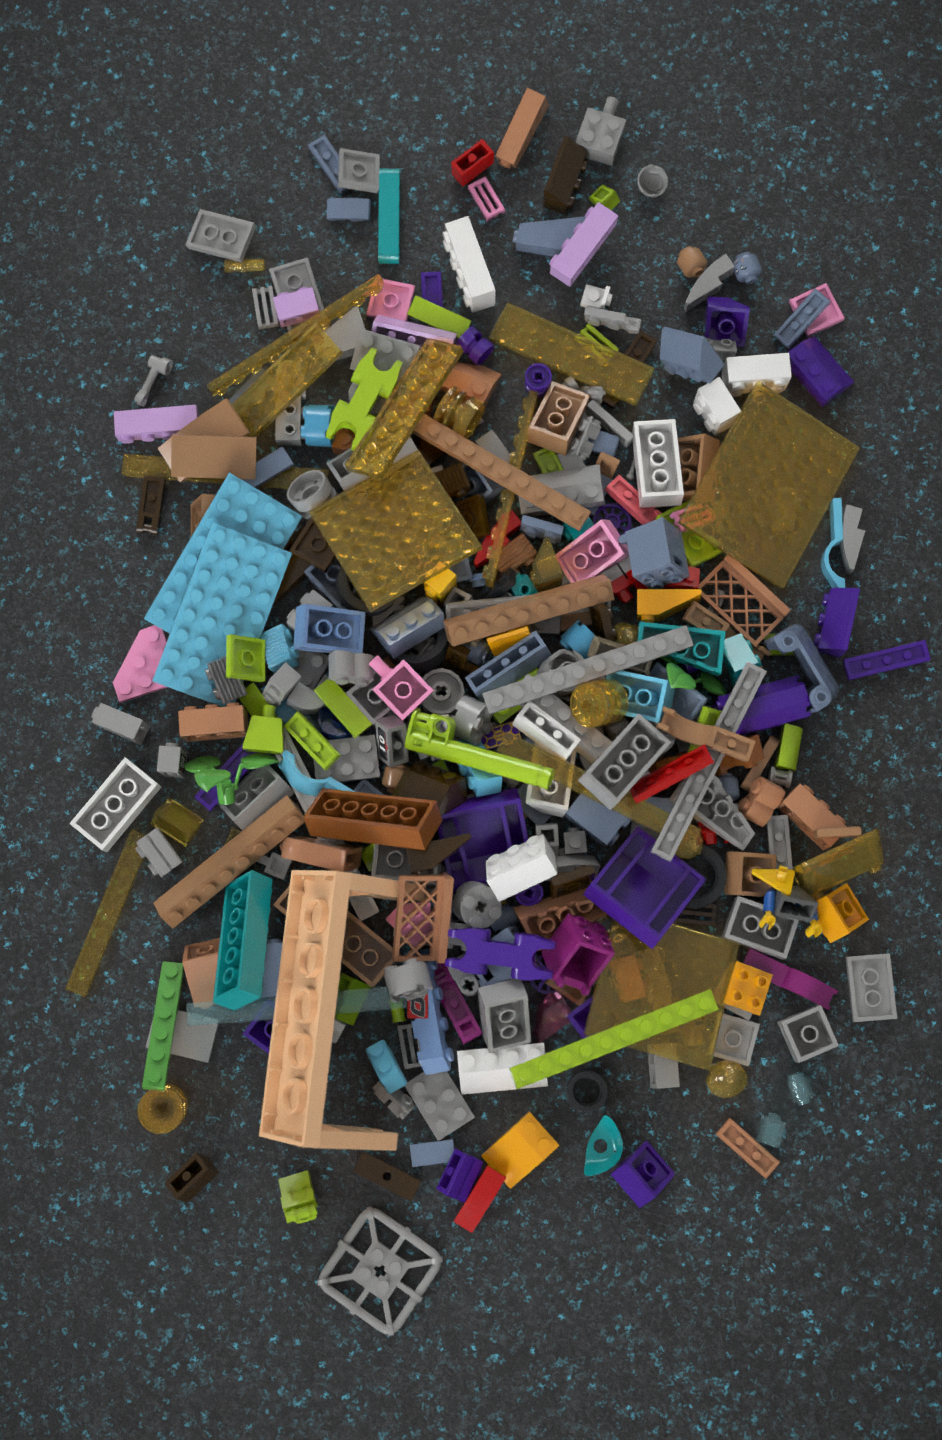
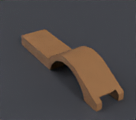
[682,601,771,668]
[656,706,756,762]

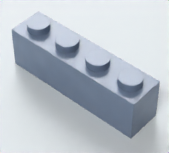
[465,631,551,702]

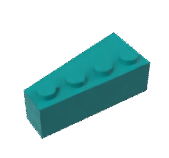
[637,622,726,677]

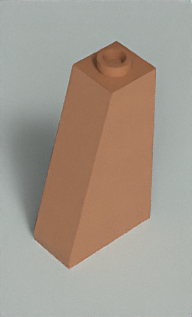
[496,88,549,169]
[280,834,363,872]

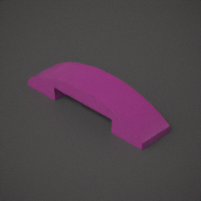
[434,963,483,1044]

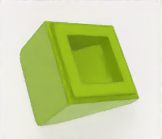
[589,184,620,210]

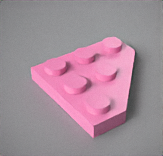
[113,625,168,703]

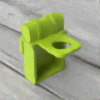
[278,1170,318,1224]

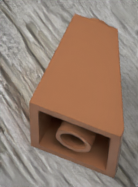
[182,938,220,1009]

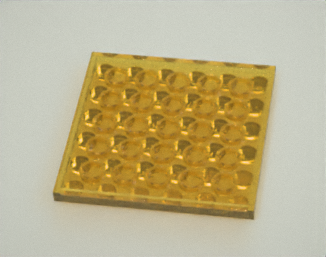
[309,450,482,613]
[583,918,739,1071]

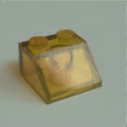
[529,537,564,593]

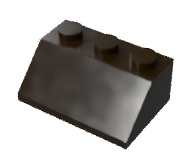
[543,135,589,215]
[392,761,468,815]

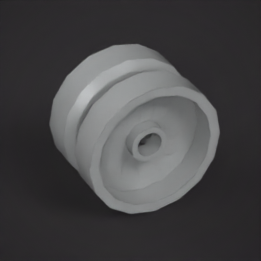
[420,668,465,717]

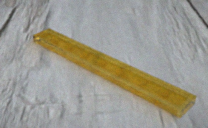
[65,829,145,997]

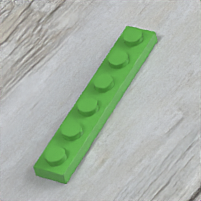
[142,962,184,1091]

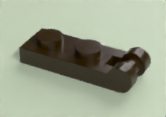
[136,475,166,535]

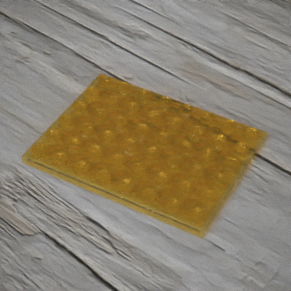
[678,381,860,589]

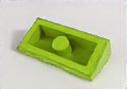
[239,682,278,718]

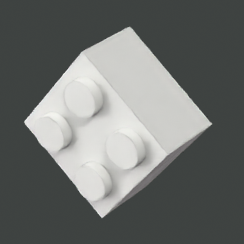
[693,377,741,436]

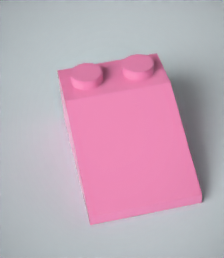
[553,519,629,583]

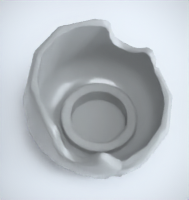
[637,164,668,197]

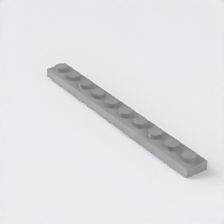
[482,625,694,715]
[651,661,767,862]

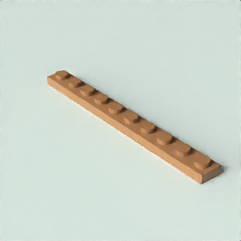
[402,407,591,531]

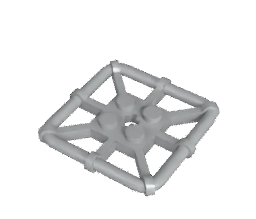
[317,1206,443,1336]

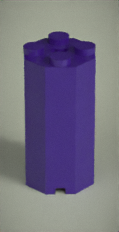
[711,675,811,736]

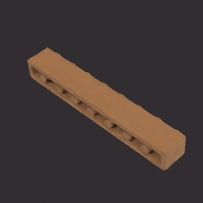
[443,574,614,646]
[154,795,305,929]

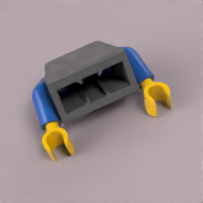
[759,885,823,938]

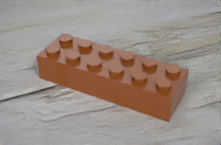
[303,788,443,850]

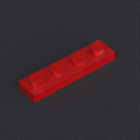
[630,744,714,804]

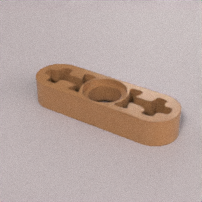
[740,735,780,792]

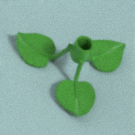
[660,656,728,696]
[184,753,279,805]

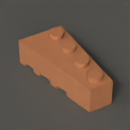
[513,888,607,952]

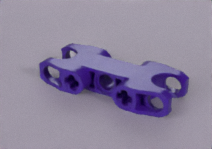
[445,927,557,981]

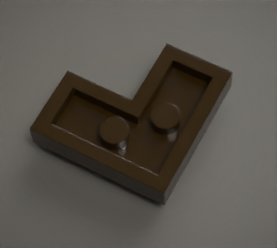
[442,644,480,683]

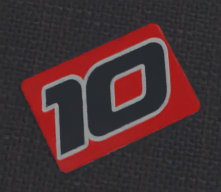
[407,994,428,1019]

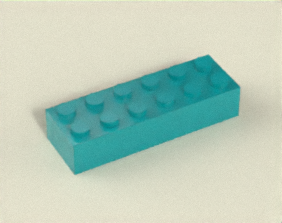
[213,870,272,1010]

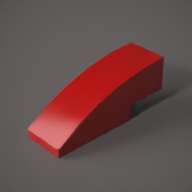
[474,510,521,570]
[453,1164,506,1233]

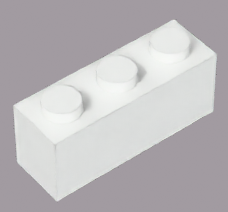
[512,701,581,763]

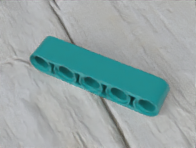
[378,169,400,264]

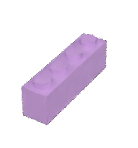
[549,202,618,287]
[372,315,457,360]
[114,405,199,443]

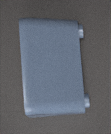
[763,624,839,713]

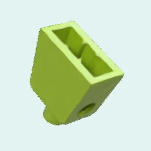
[243,705,285,755]

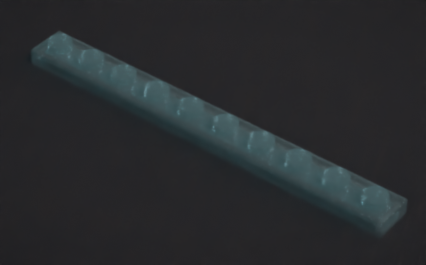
[187,987,407,1026]

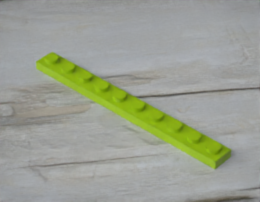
[509,989,719,1089]

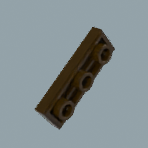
[353,1151,421,1201]

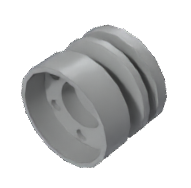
[287,470,342,524]

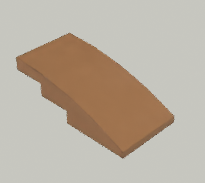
[158,399,250,482]

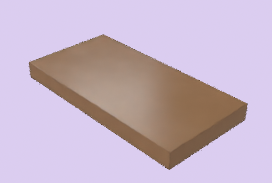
[171,434,256,480]

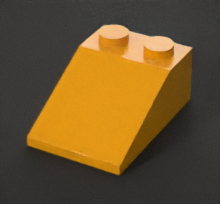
[637,589,702,623]
[481,1111,559,1189]

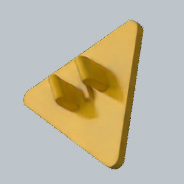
[751,865,795,896]

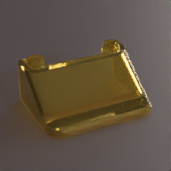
[793,828,884,900]

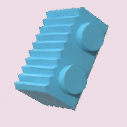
[261,624,300,673]
[365,1040,407,1094]

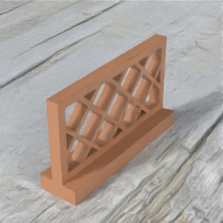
[699,553,791,648]
[392,872,454,963]

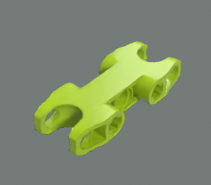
[326,347,403,452]

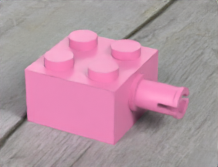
[368,655,434,721]

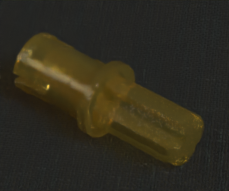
[224,257,265,274]

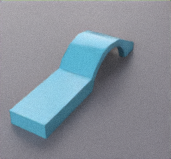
[821,498,845,588]
[278,750,355,796]

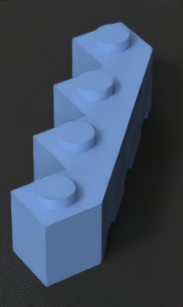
[403,948,454,1075]

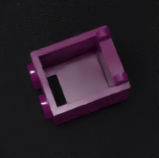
[541,913,615,996]

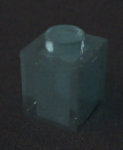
[755,1112,786,1148]

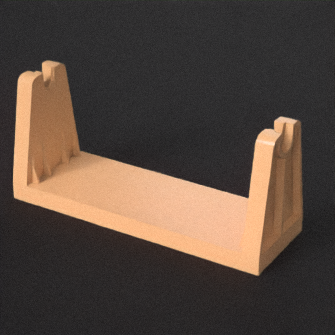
[259,870,426,1151]

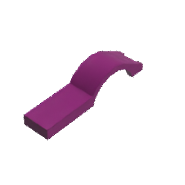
[743,948,838,1011]

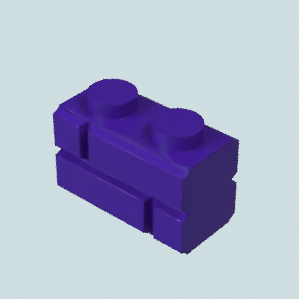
[436,1148,483,1203]

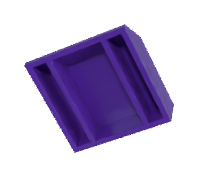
[438,788,528,892]
[583,826,706,949]

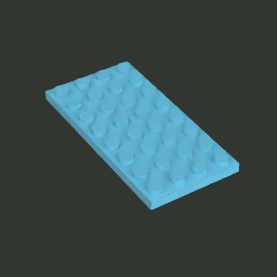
[144,472,302,634]
[152,522,292,707]

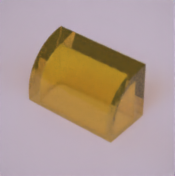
[151,797,204,847]

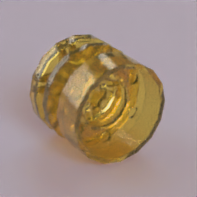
[433,386,486,439]
[570,679,628,728]
[137,1083,188,1134]

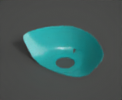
[584,1115,623,1176]

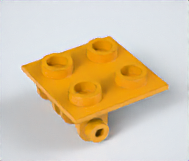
[723,961,773,1016]

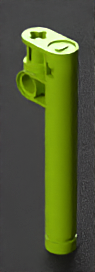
[405,707,554,790]

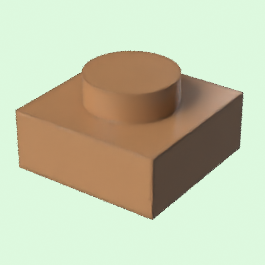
[595,452,620,479]

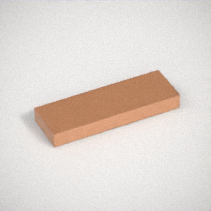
[716,1118,780,1179]

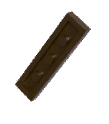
[602,330,657,409]

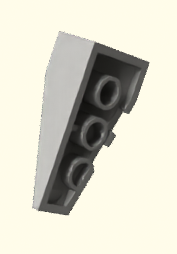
[669,775,755,851]

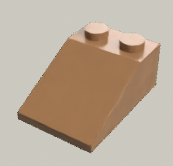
[527,381,590,456]

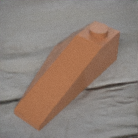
[412,357,502,411]

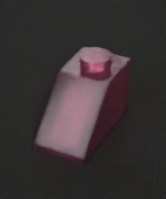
[533,992,572,1043]

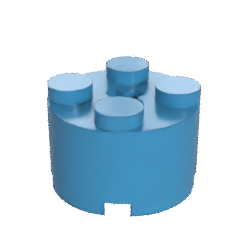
[301,405,336,447]
[559,620,594,659]

